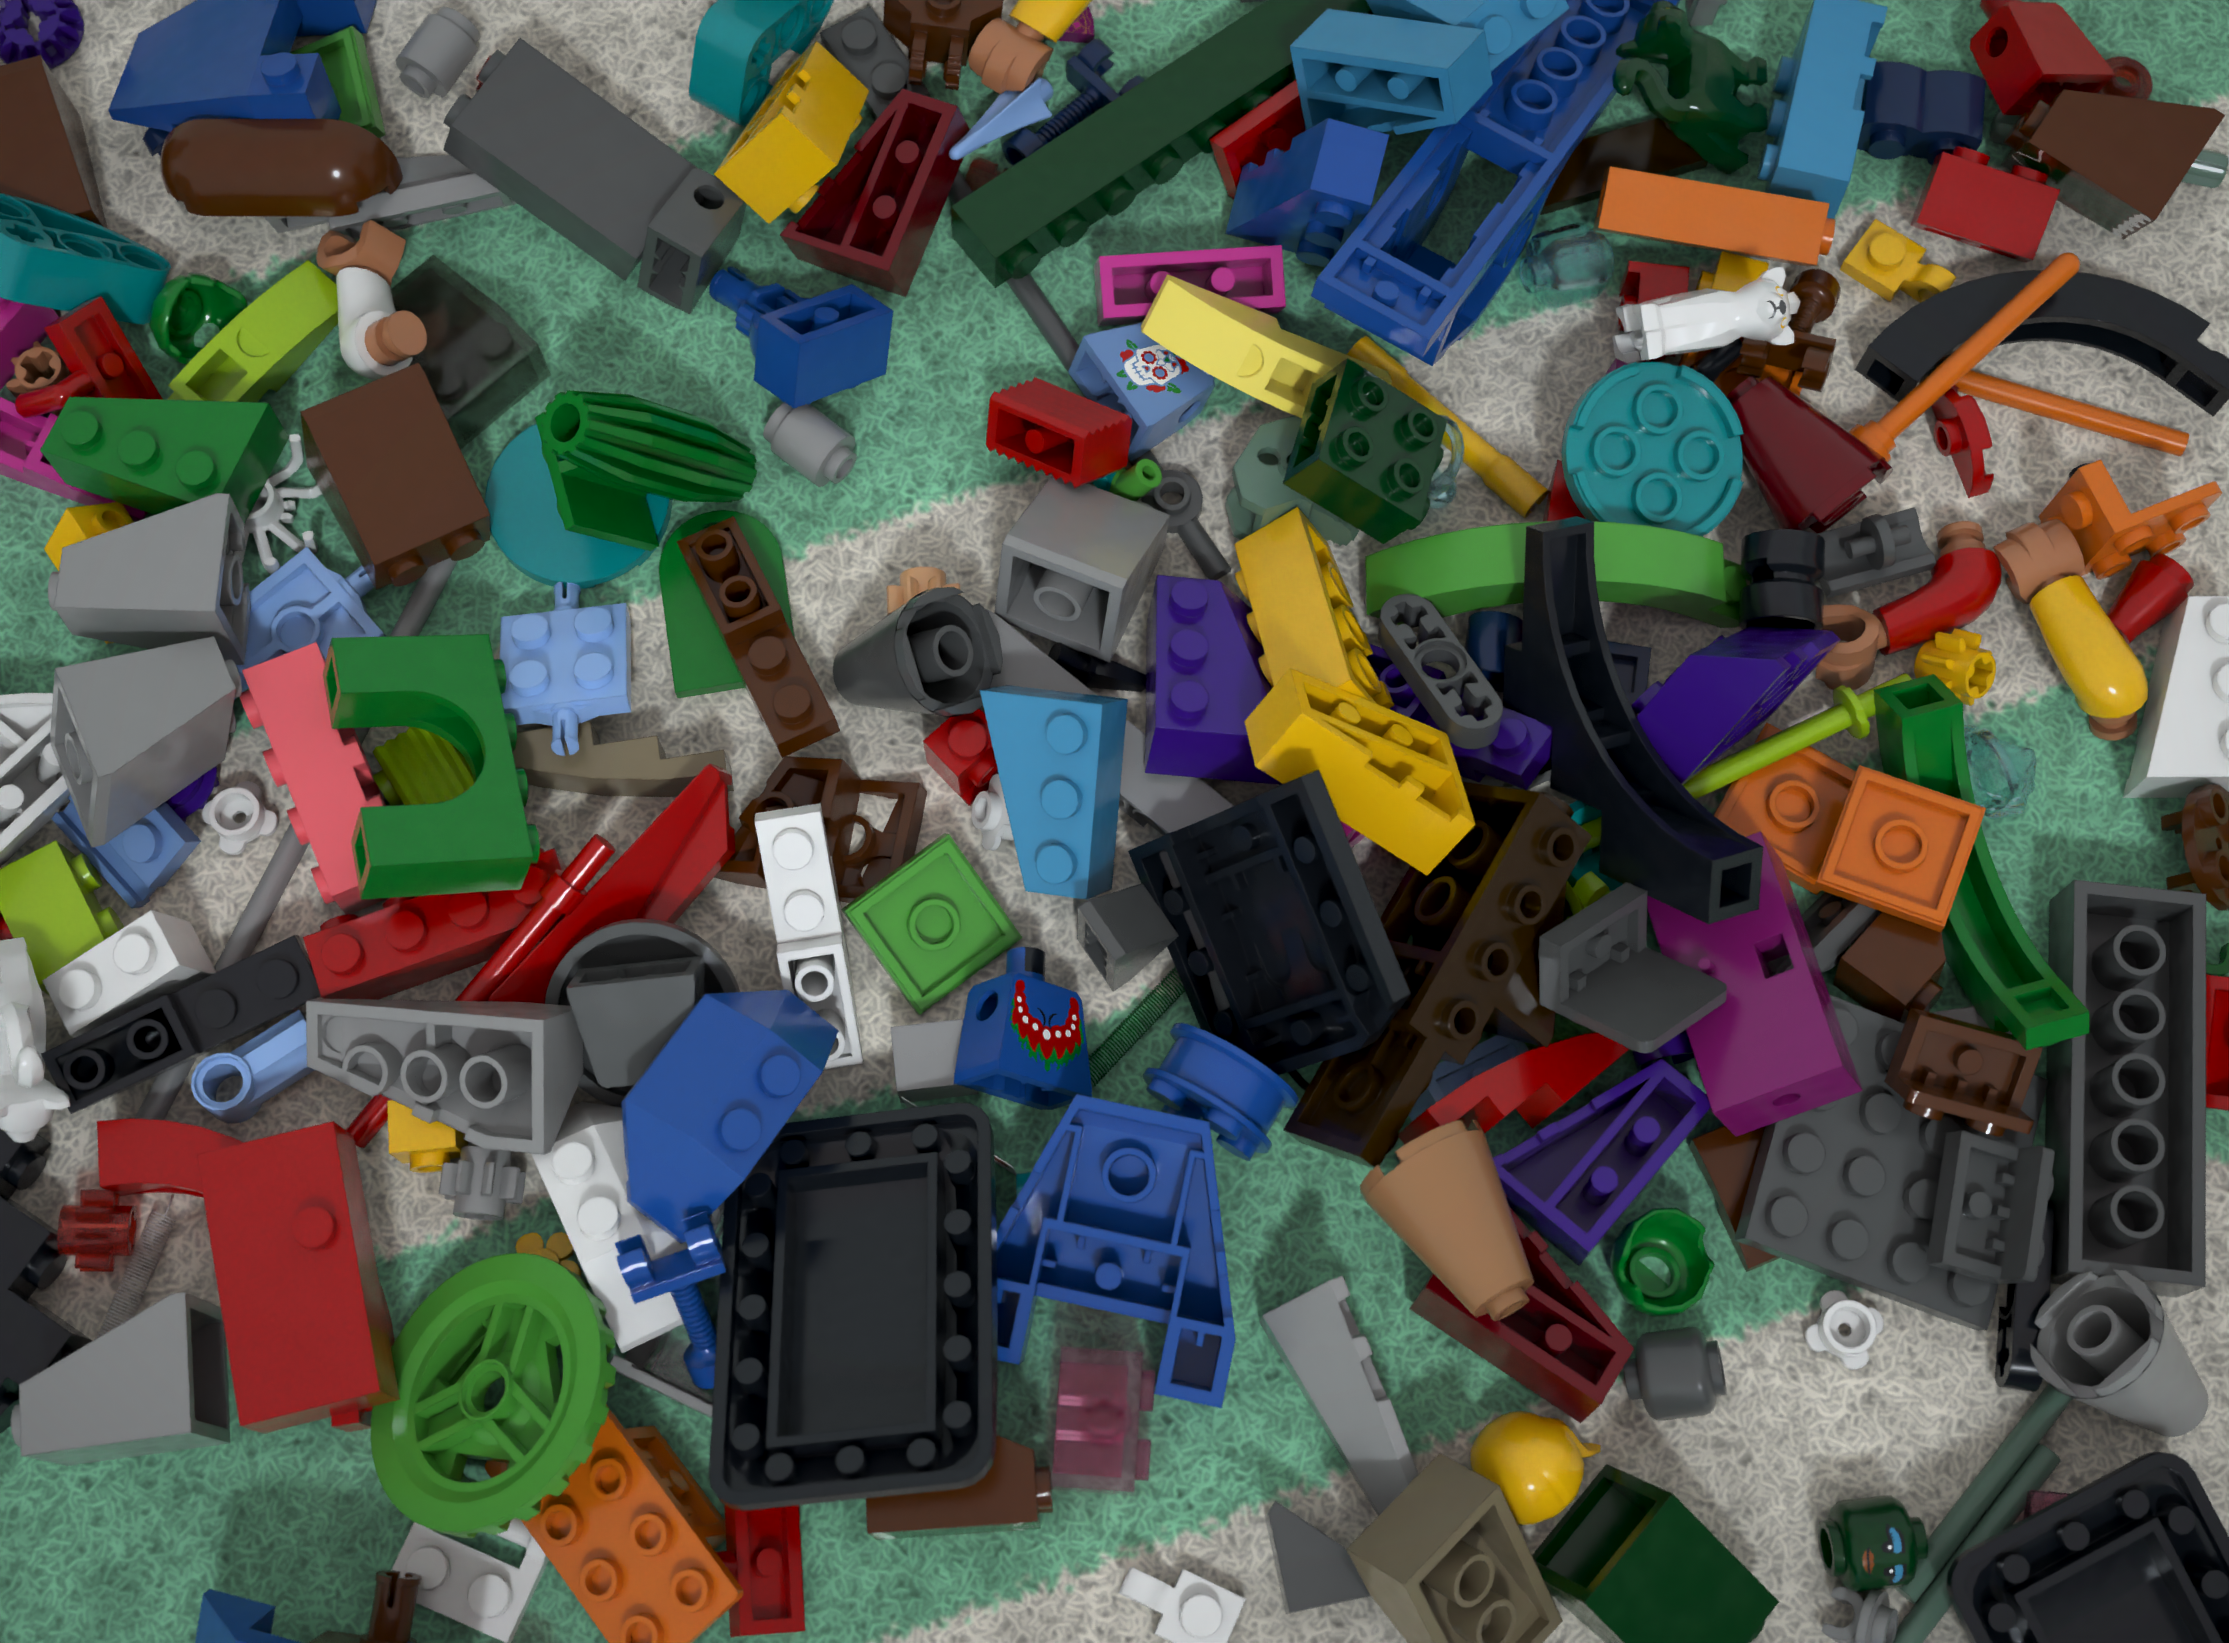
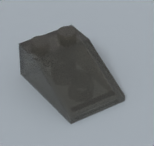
[391,255,551,450]

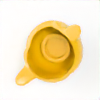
[1470,1411,1601,1525]

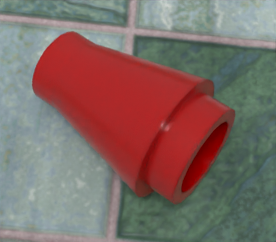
[2106,553,2194,645]

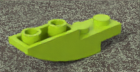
[167,260,338,402]

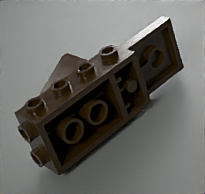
[1283,781,1592,1168]

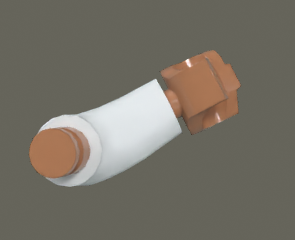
[316,220,427,380]

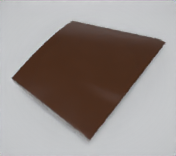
[714,756,927,903]

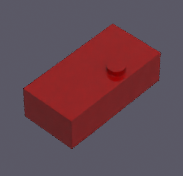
[197,1121,400,1434]

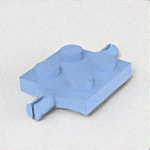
[234,547,386,700]
[500,582,631,756]

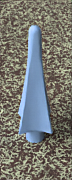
[949,78,1053,160]

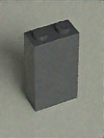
[443,38,699,281]

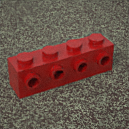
[303,848,567,1000]

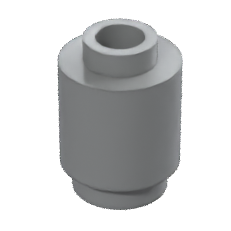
[396,7,480,98]
[763,402,857,487]

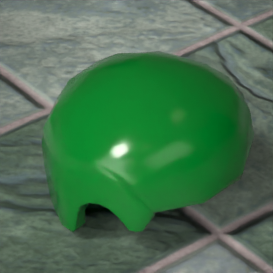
[149,272,248,365]
[1610,1208,1715,1317]

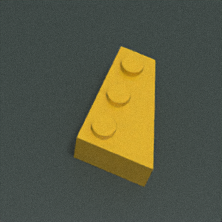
[1244,668,1476,876]

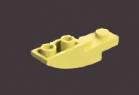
[1141,274,1392,418]

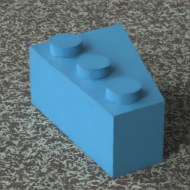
[1757,0,1888,219]
[1290,9,1493,135]

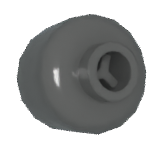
[1623,1327,1727,1421]

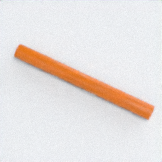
[1955,370,2189,456]

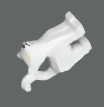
[1612,267,1801,363]
[0,937,70,1143]

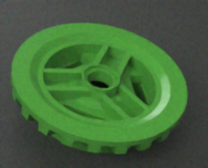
[370,1253,616,1538]

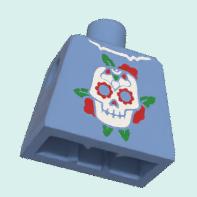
[1068,322,1215,461]

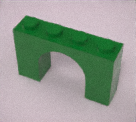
[323,634,540,900]

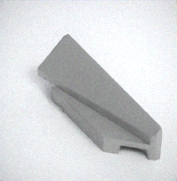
[264,155,517,239]

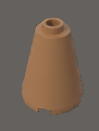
[1360,1119,1534,1321]

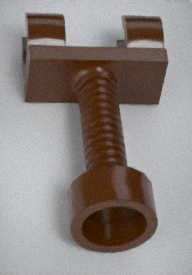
[1736,269,1841,392]

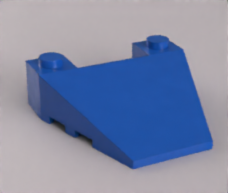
[108,0,377,132]
[997,1094,1236,1408]

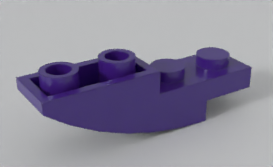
[1366,643,1553,790]

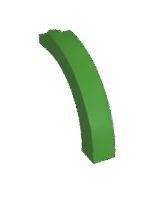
[1365,521,1747,628]

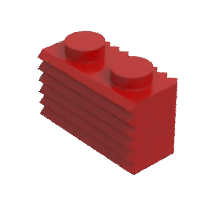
[986,377,1132,488]

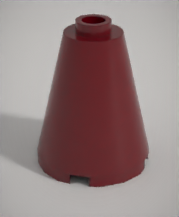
[1726,376,1893,534]

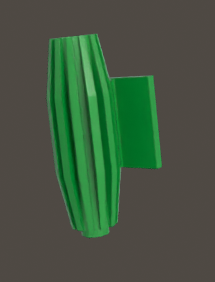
[535,390,757,551]

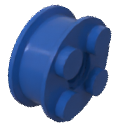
[1143,1023,1299,1161]

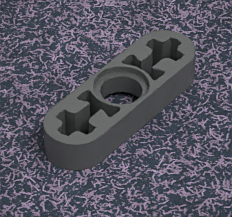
[1378,594,1503,749]

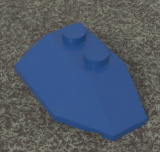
[621,989,839,1244]

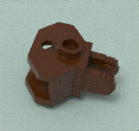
[883,0,1003,90]

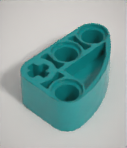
[689,0,834,126]
[0,193,171,325]

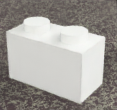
[42,910,216,1037]

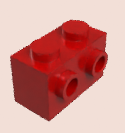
[1910,146,2060,263]

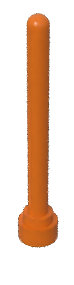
[1849,252,2080,462]

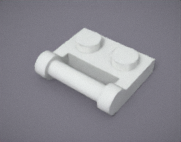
[392,1518,549,1643]

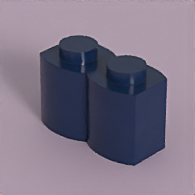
[1857,61,1986,165]

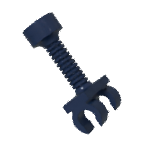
[1002,39,1145,166]

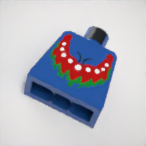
[954,947,1092,1110]

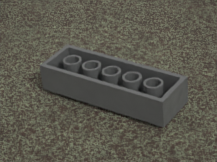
[2045,880,2206,1298]

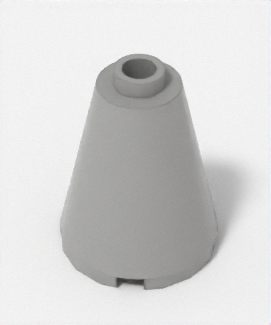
[2030,1269,2208,1437]

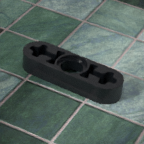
[1995,1200,2054,1392]

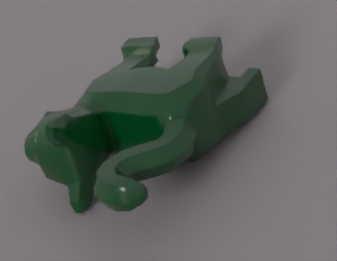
[1612,1,1768,175]

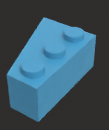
[980,685,1128,900]

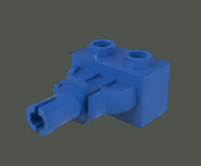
[709,267,893,408]

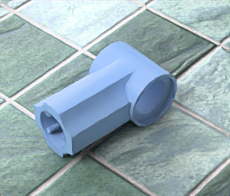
[191,1010,314,1123]

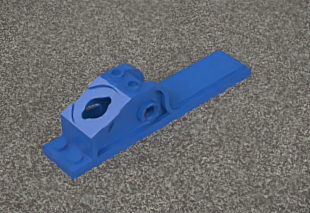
[1311,0,1680,366]

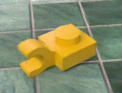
[1840,219,1956,303]

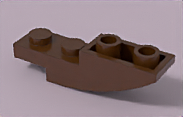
[677,516,840,758]

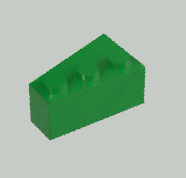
[40,397,289,524]

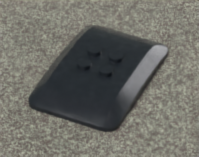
[709,1102,998,1511]
[1946,1451,2229,1643]

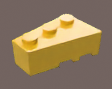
[714,41,870,224]

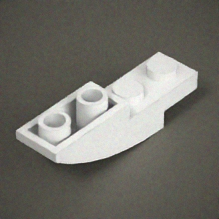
[755,803,863,1070]

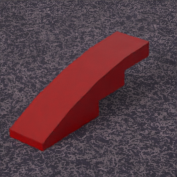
[1399,1032,1629,1145]

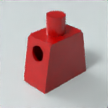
[1969,0,2115,115]

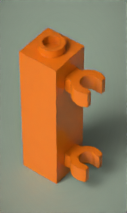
[1593,166,1835,266]

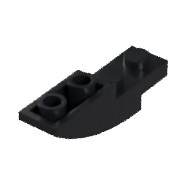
[41,935,321,1114]

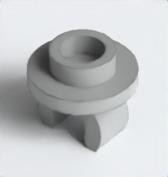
[1822,1587,1898,1643]

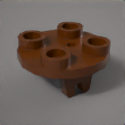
[2161,784,2229,911]

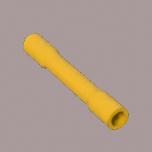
[1347,336,1549,519]

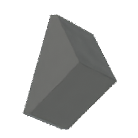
[1077,883,1179,991]
[1265,1501,1371,1614]

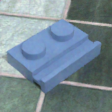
[51,795,201,909]

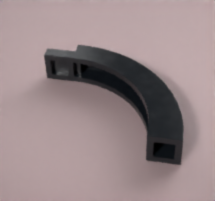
[1855,270,2229,417]

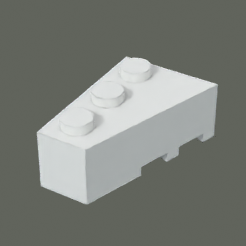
[2123,596,2229,798]

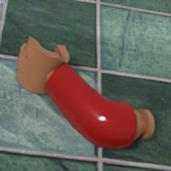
[1815,521,2002,690]

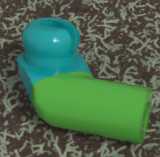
[1090,459,1162,501]

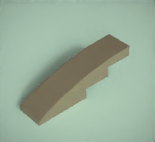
[513,721,734,797]

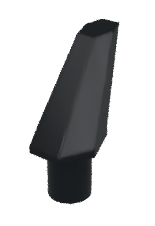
[1048,643,1146,692]

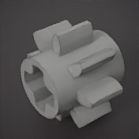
[439,1146,526,1221]

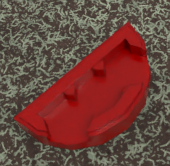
[1931,385,1994,498]

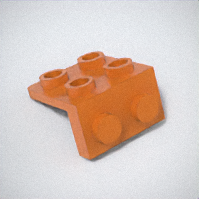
[2038,459,2222,580]

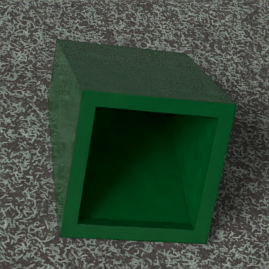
[1532,1464,1779,1643]

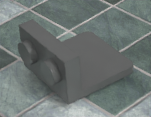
[1538,882,1727,1053]

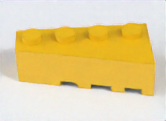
[1234,507,1394,709]

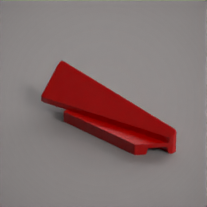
[488,764,736,1004]

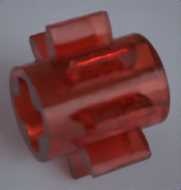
[57,1189,137,1272]

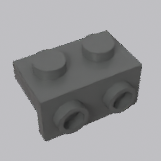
[1926,1130,2055,1284]

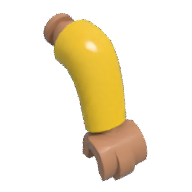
[968,0,1092,94]
[1993,519,2148,741]

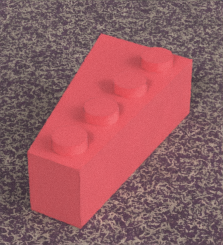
[240,642,388,915]

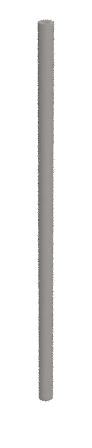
[135,558,458,1120]

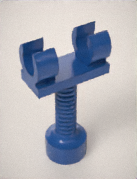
[615,1211,726,1389]

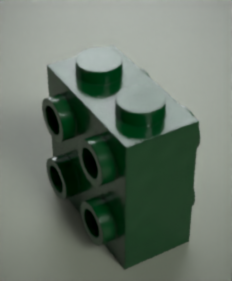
[1283,358,1447,544]

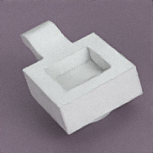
[1118,1567,1246,1643]

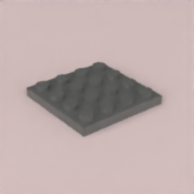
[1734,994,2048,1331]

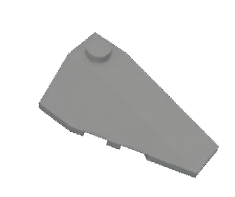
[306,999,583,1154]

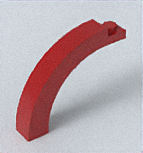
[97,1118,395,1432]

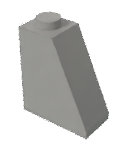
[48,493,251,665]

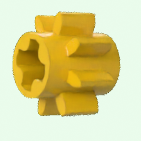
[1914,628,1996,706]

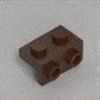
[1884,1007,2043,1137]

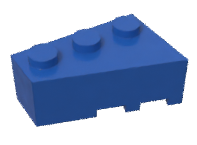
[1225,118,1389,267]

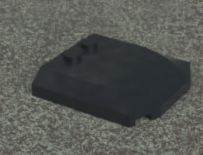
[1128,770,1411,1075]

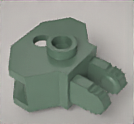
[1225,415,1359,546]

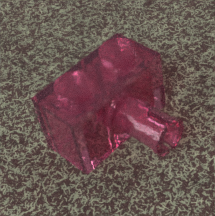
[1051,1347,1155,1496]

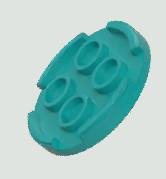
[1561,362,1744,537]
[485,424,672,589]

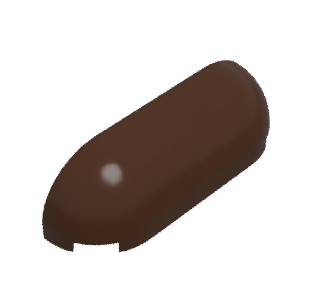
[160,119,403,217]

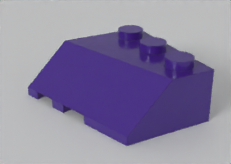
[1145,575,1283,785]
[1631,626,1841,785]

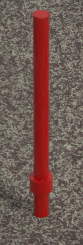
[346,834,616,1148]

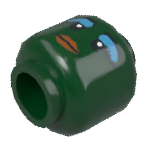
[1818,1495,1928,1592]

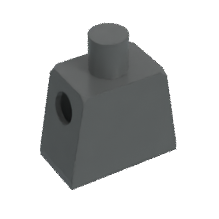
[637,168,747,314]
[566,956,705,1088]

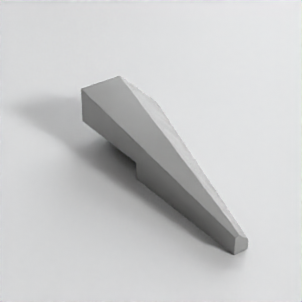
[1259,1276,1419,1516]

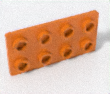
[485,1404,743,1643]

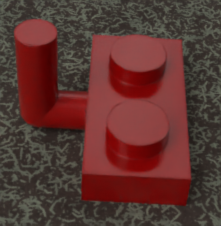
[15,296,163,418]
[715,1505,805,1637]

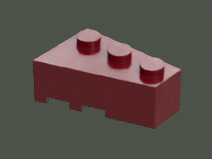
[780,89,970,297]
[1409,1194,1634,1423]

